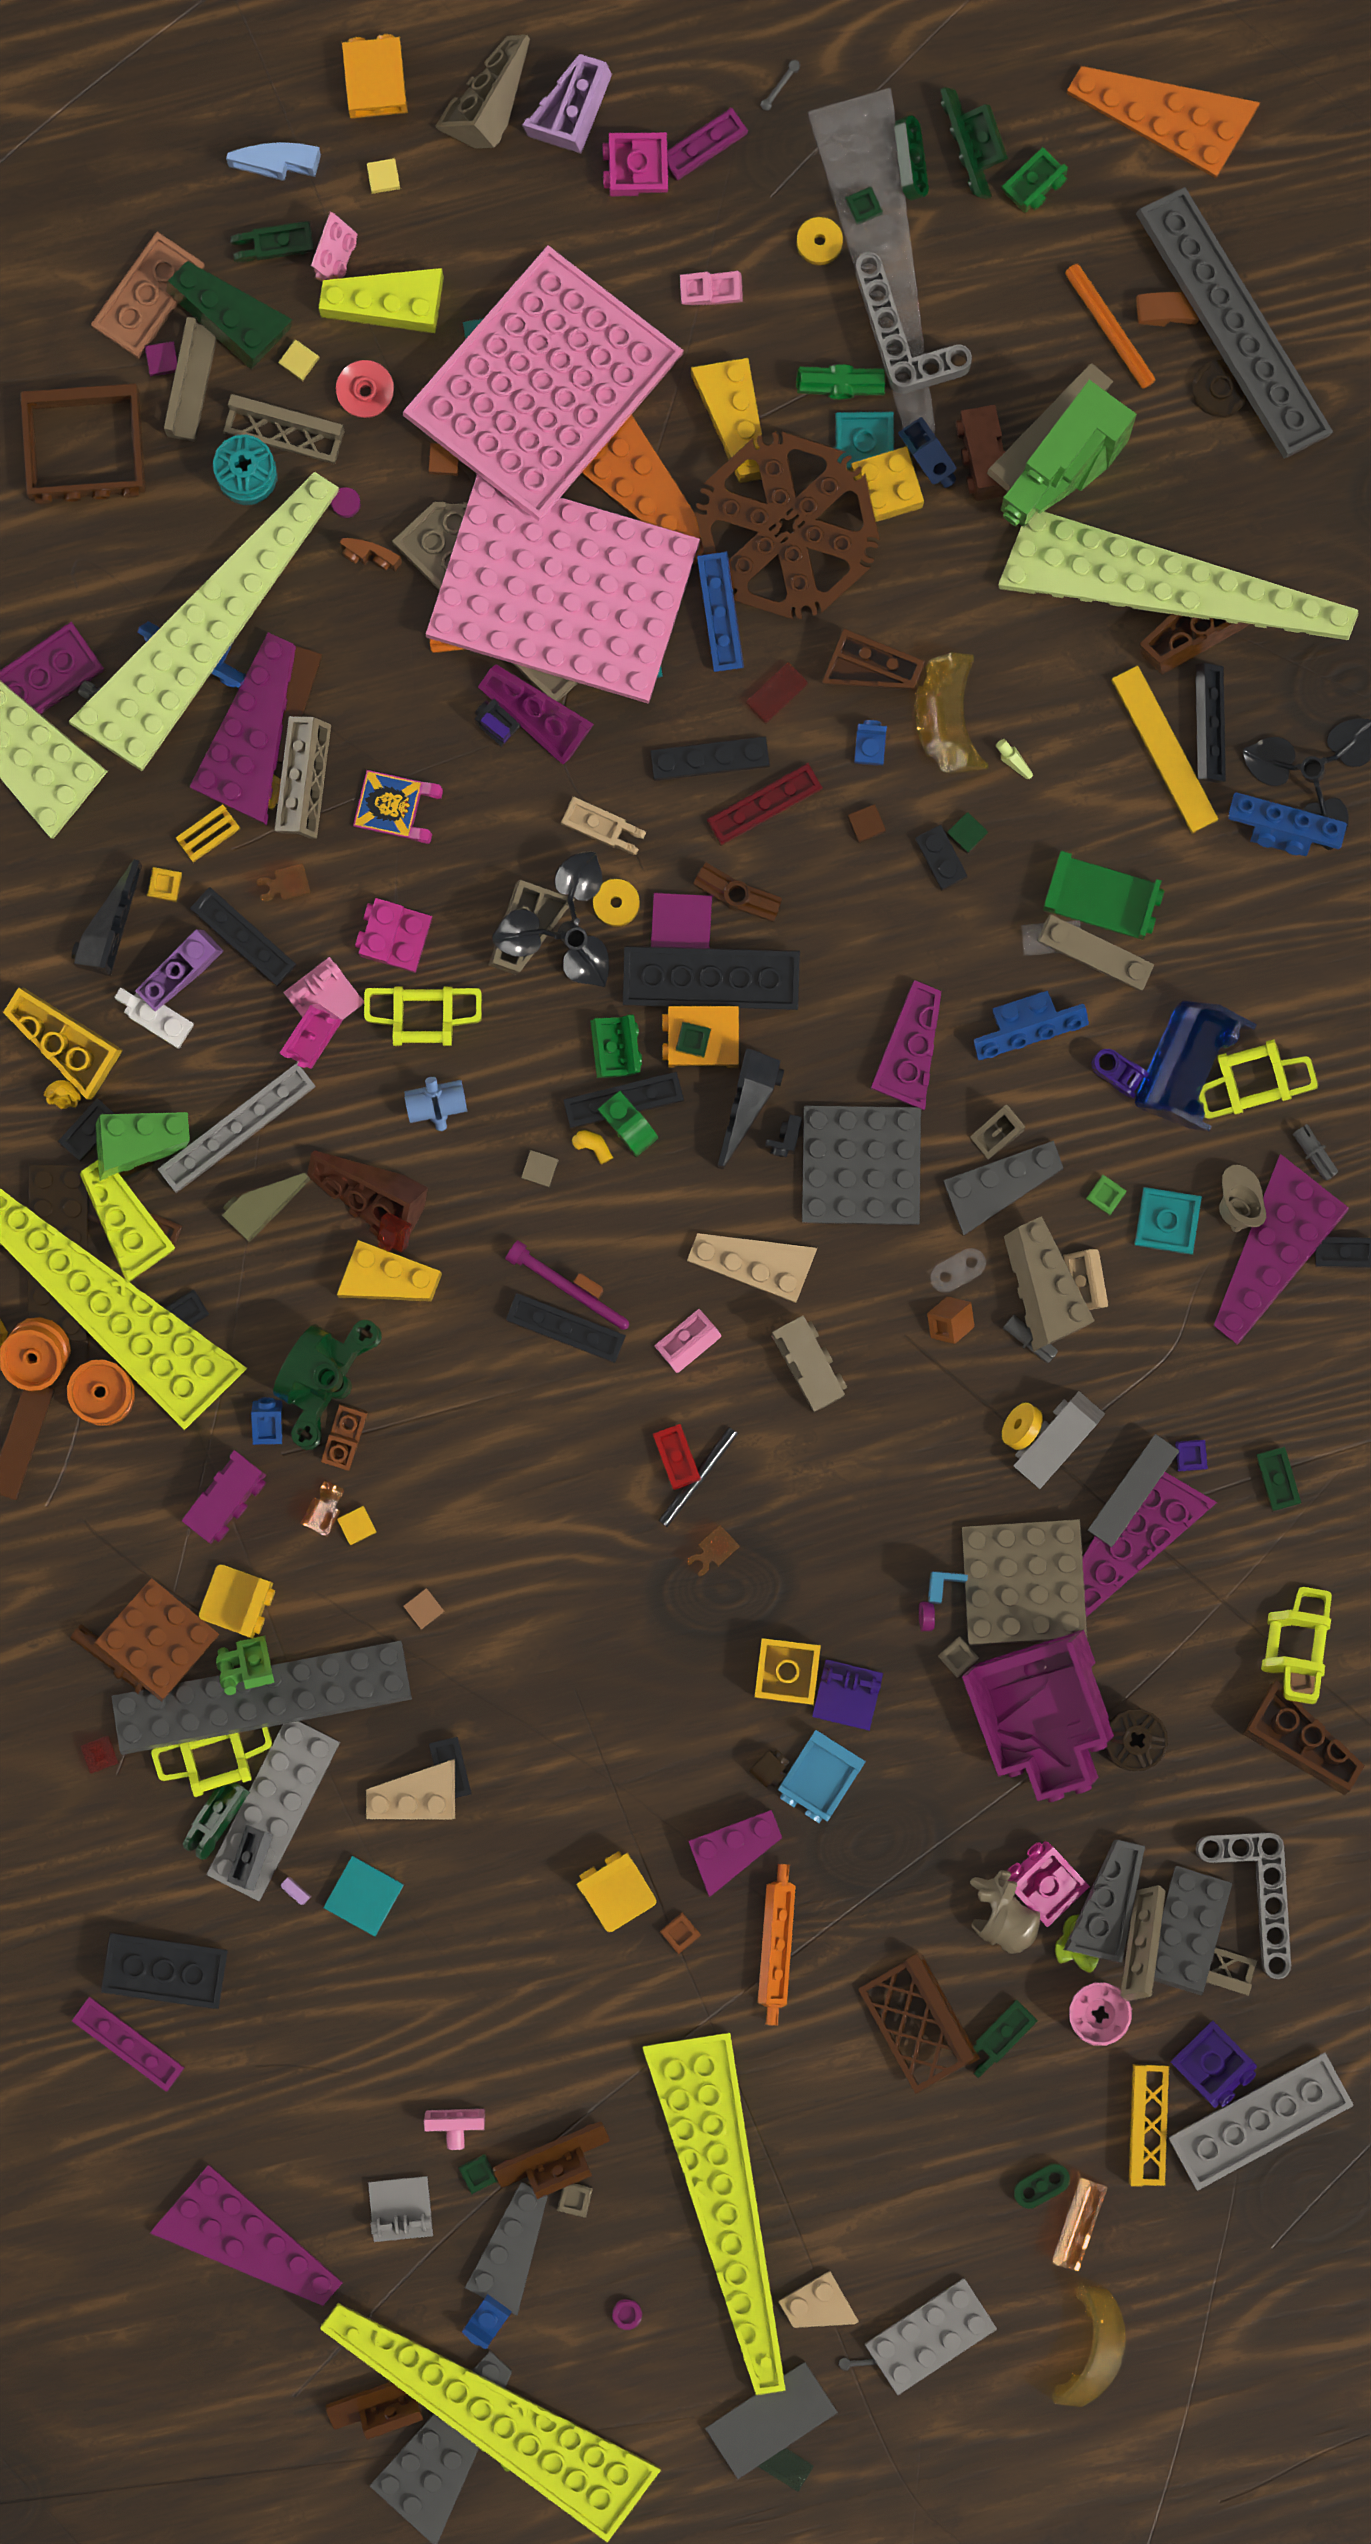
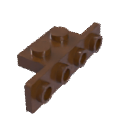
[492,2121,610,2199]
[325,2382,423,2440]

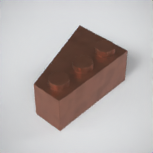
[956,405,1008,502]

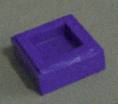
[481,713,511,744]
[1175,1440,1208,1472]

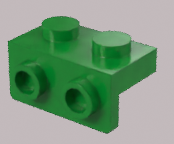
[1001,147,1068,213]
[590,1014,642,1078]

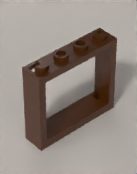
[21,383,146,504]

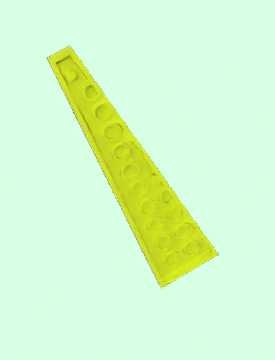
[0,1189,248,1430]
[642,2033,786,2395]
[320,2303,661,2542]

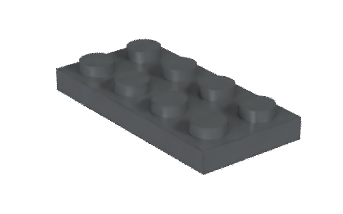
[1154,1866,1232,1996]

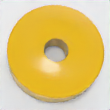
[797,217,843,265]
[593,879,640,927]
[1002,1403,1043,1450]

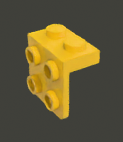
[199,1564,275,1638]
[577,1851,656,1932]

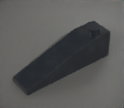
[71,859,142,977]
[718,1049,785,1170]

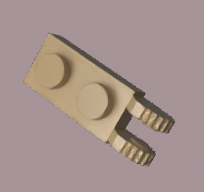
[561,797,646,855]

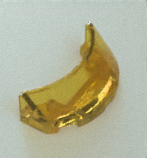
[915,652,989,773]
[1052,2282,1126,2407]

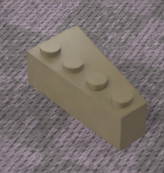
[1004,1216,1095,1352]

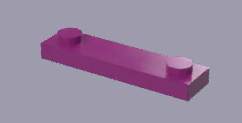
[72,1996,185,2092]

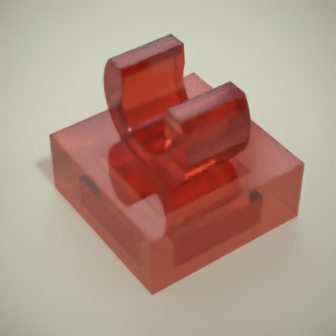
[377,1212,412,1252]
[80,1735,119,1774]

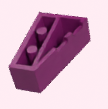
[182,1450,266,1544]
[688,1810,782,1897]

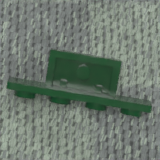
[940,87,1008,199]

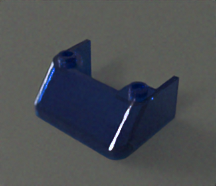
[1135,1001,1257,1131]

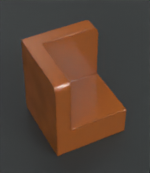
[927,1297,974,1344]

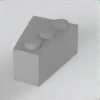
[1014,1391,1105,1489]

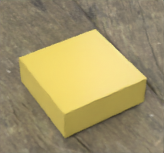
[367,158,400,194]
[278,340,319,381]

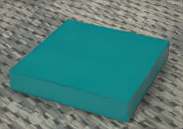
[835,412,894,471]
[1134,1187,1202,1255]
[324,1856,404,1936]

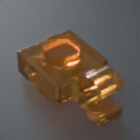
[300,1480,344,1537]

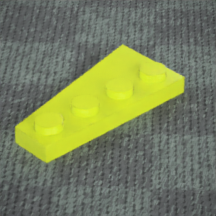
[80,1160,175,1283]

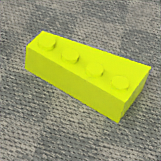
[319,268,444,333]

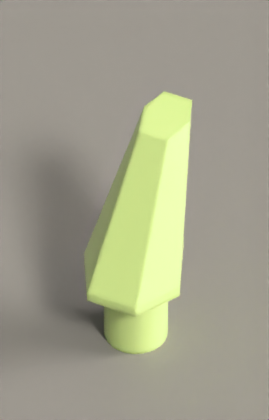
[996,739,1033,779]

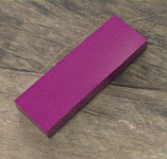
[667,107,748,181]

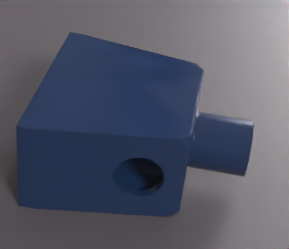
[898,416,957,488]

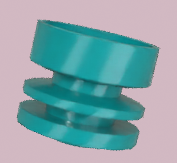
[213,434,277,505]

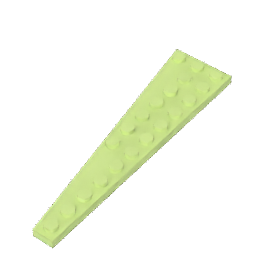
[998,511,1359,640]

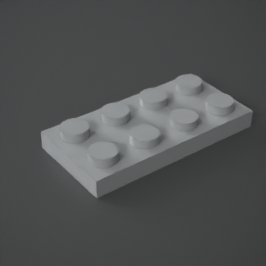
[865,2278,997,2395]

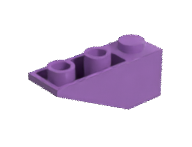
[135,929,224,1012]

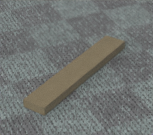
[987,363,1113,491]

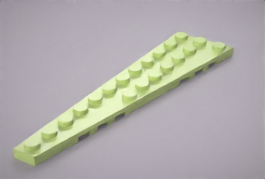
[69,472,339,771]
[0,680,108,839]

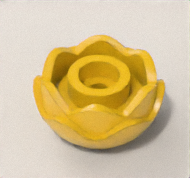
[44,1080,81,1109]

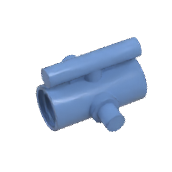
[404,1077,467,1131]

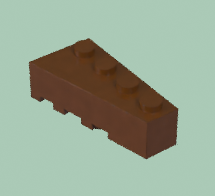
[1140,565,1251,675]
[1243,1679,1364,1795]

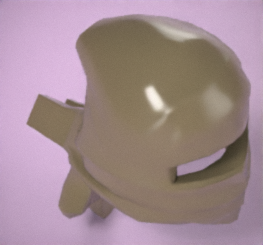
[970,1870,1040,1954]

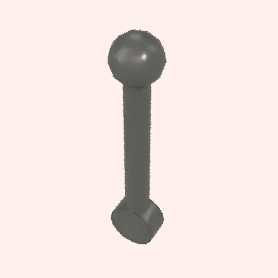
[761,60,800,110]
[839,2358,877,2371]

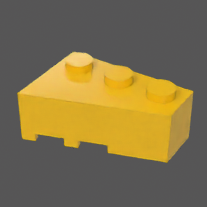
[337,1240,442,1301]

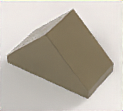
[970,1105,1025,1159]

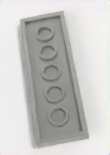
[206,1721,341,1901]
[1168,2052,1354,2191]

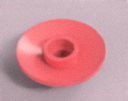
[336,360,394,418]

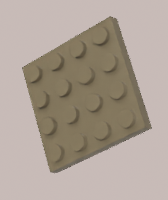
[962,1519,1087,1645]

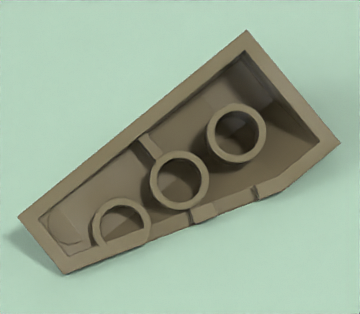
[436,35,530,148]

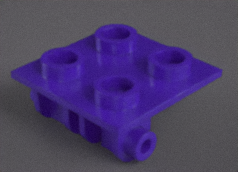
[812,1659,883,1731]

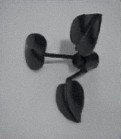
[1243,718,1371,850]
[492,851,609,987]

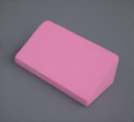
[654,1309,721,1373]

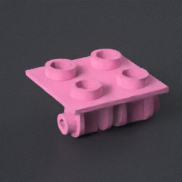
[311,212,358,282]
[283,957,364,1020]

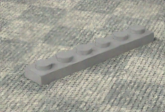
[158,1063,316,1193]

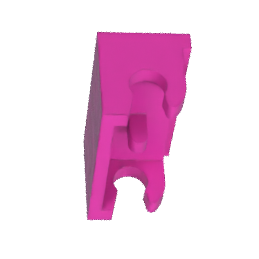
[280,1004,343,1069]

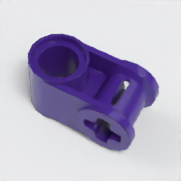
[1092,1049,1149,1099]

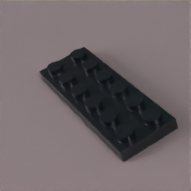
[623,946,800,1010]

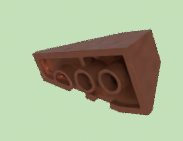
[307,1151,428,1249]

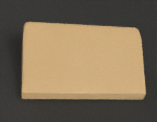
[1063,1249,1108,1310]

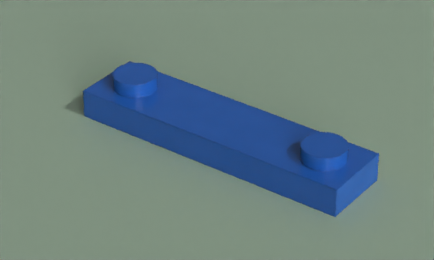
[697,552,744,672]

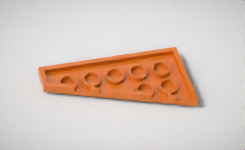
[1066,66,1260,179]

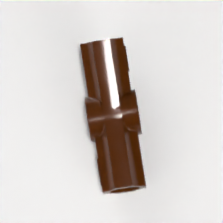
[693,862,782,922]

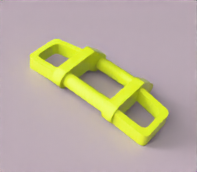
[364,986,482,1046]
[1198,1039,1318,1119]
[1261,1587,1332,1704]
[151,1727,273,1797]

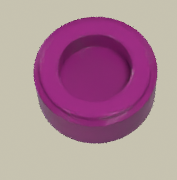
[331,487,361,518]
[919,1602,935,1631]
[612,2299,642,2330]

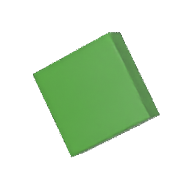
[1086,1175,1127,1216]

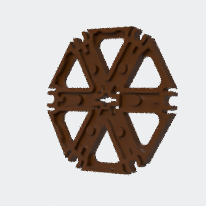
[695,431,880,620]

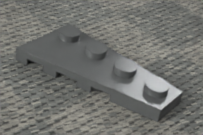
[943,1141,1063,1236]
[1063,1840,1145,1963]
[465,2181,548,2316]

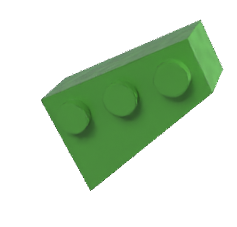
[95,1112,190,1181]

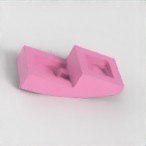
[680,271,743,305]

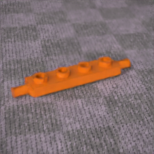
[758,1864,796,2025]

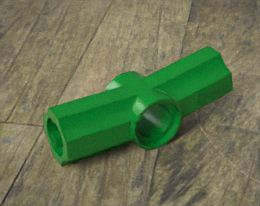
[796,365,885,399]

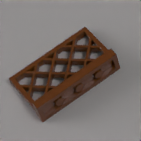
[858,1954,980,2094]

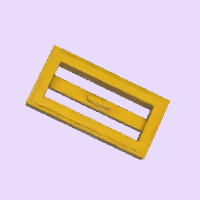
[176,804,240,863]

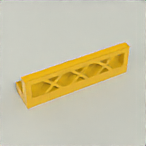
[1129,2064,1169,2186]

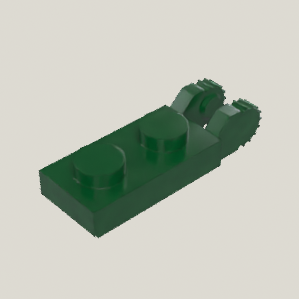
[231,221,314,262]
[183,1782,250,1860]
[973,1999,1038,2078]

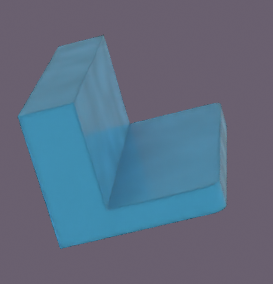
[928,1572,968,1604]

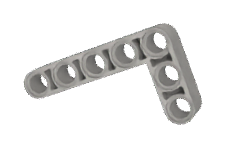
[855,252,972,394]
[1196,1833,1291,1979]

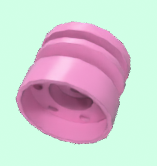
[1070,1983,1131,2046]

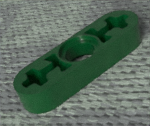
[894,115,929,200]

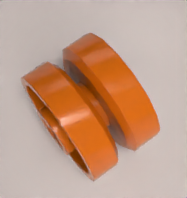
[0,1317,71,1391]
[67,1360,135,1426]

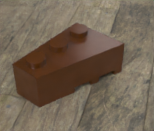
[822,629,926,689]

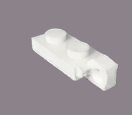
[114,988,194,1049]

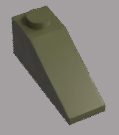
[222,1173,311,1242]

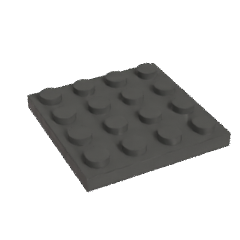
[802,1106,921,1225]

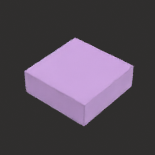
[281,1877,312,1905]

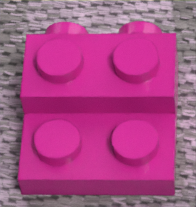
[603,133,668,196]
[355,898,432,973]
[1007,1840,1090,1928]

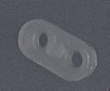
[931,1248,986,1293]

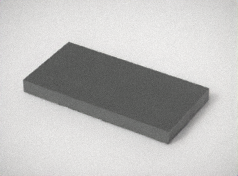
[705,2362,838,2479]

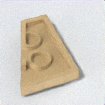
[366,1759,455,1819]

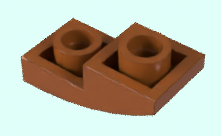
[1136,292,1200,327]
[339,538,402,572]
[321,1403,368,1471]

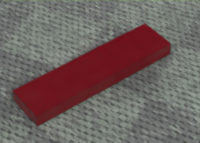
[707,763,822,846]

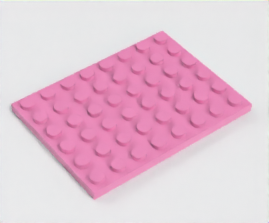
[403,246,684,522]
[426,474,700,704]

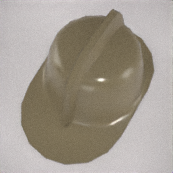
[1219,1165,1266,1232]

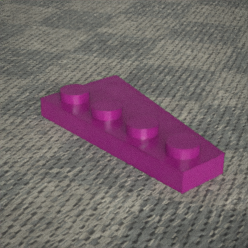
[478,664,594,765]
[870,980,941,1111]

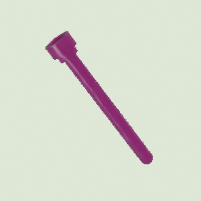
[505,1240,629,1330]

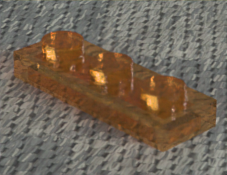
[1051,2178,1108,2271]

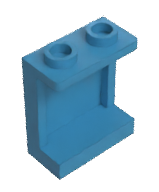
[778,1730,866,1823]

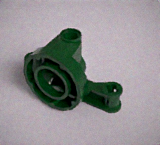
[273,1320,382,1450]

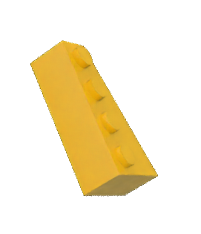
[691,358,762,483]
[3,987,123,1100]

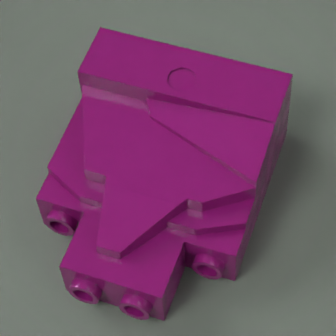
[962,1629,1114,1802]

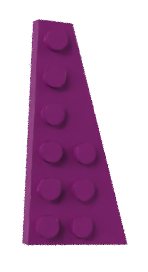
[190,632,296,825]
[1214,1154,1349,1345]
[1083,1472,1217,1617]
[150,2164,343,2306]

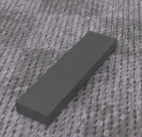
[1087,1434,1179,1547]

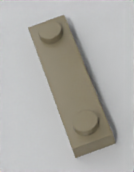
[1037,915,1155,991]
[1120,1885,1166,2001]

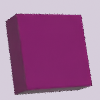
[145,341,178,376]

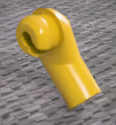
[572,1130,613,1165]

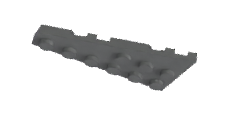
[370,2350,512,2544]

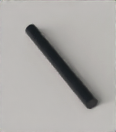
[658,1427,738,1528]

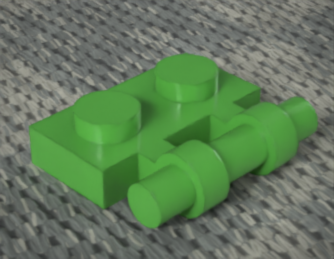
[216,1635,274,1695]

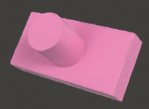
[424,2109,485,2150]

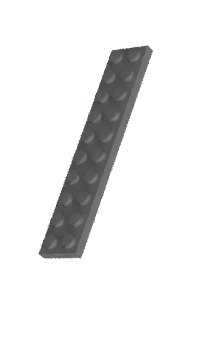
[1136,187,1333,459]
[111,1641,412,1755]

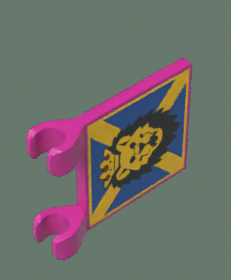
[353,770,443,844]

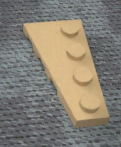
[687,1233,817,1303]

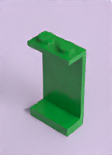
[1043,851,1165,940]

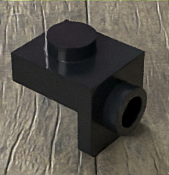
[474,699,521,747]

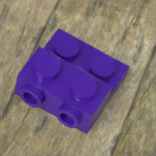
[1171,2021,1257,2108]

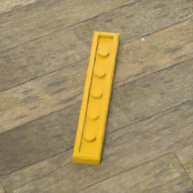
[1112,666,1218,833]

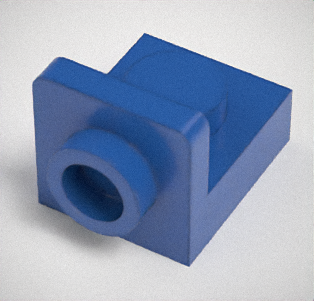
[854,720,887,766]
[251,1397,283,1445]
[462,2294,512,2349]

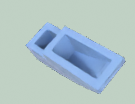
[226,142,321,181]

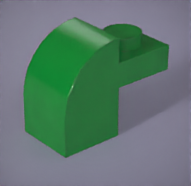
[598,1091,658,1157]

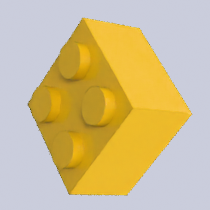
[850,446,924,522]
[754,1638,821,1705]

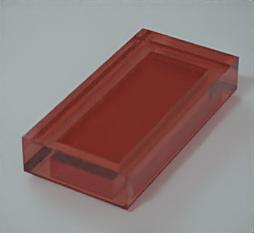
[746,662,808,724]

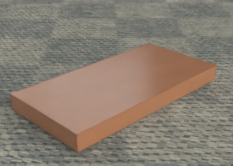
[91,232,205,359]

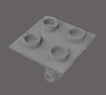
[368,2176,433,2242]

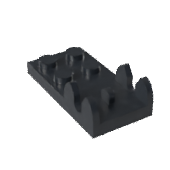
[100,1932,228,2009]

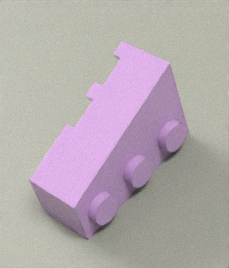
[522,54,612,153]

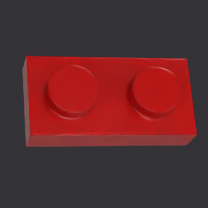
[653,1424,701,1490]

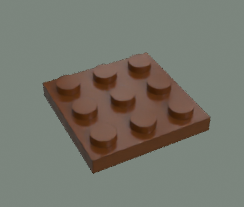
[94,1578,219,1702]

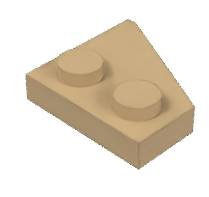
[778,2271,859,2328]

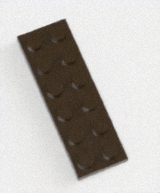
[28,1165,89,1341]

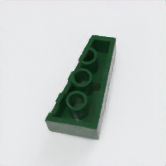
[166,261,293,369]

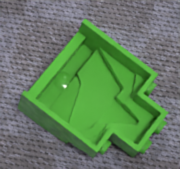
[1001,380,1137,527]

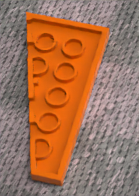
[581,414,704,565]

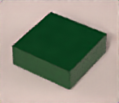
[845,186,883,226]
[947,812,988,854]
[676,1022,711,1058]
[458,2154,498,2195]

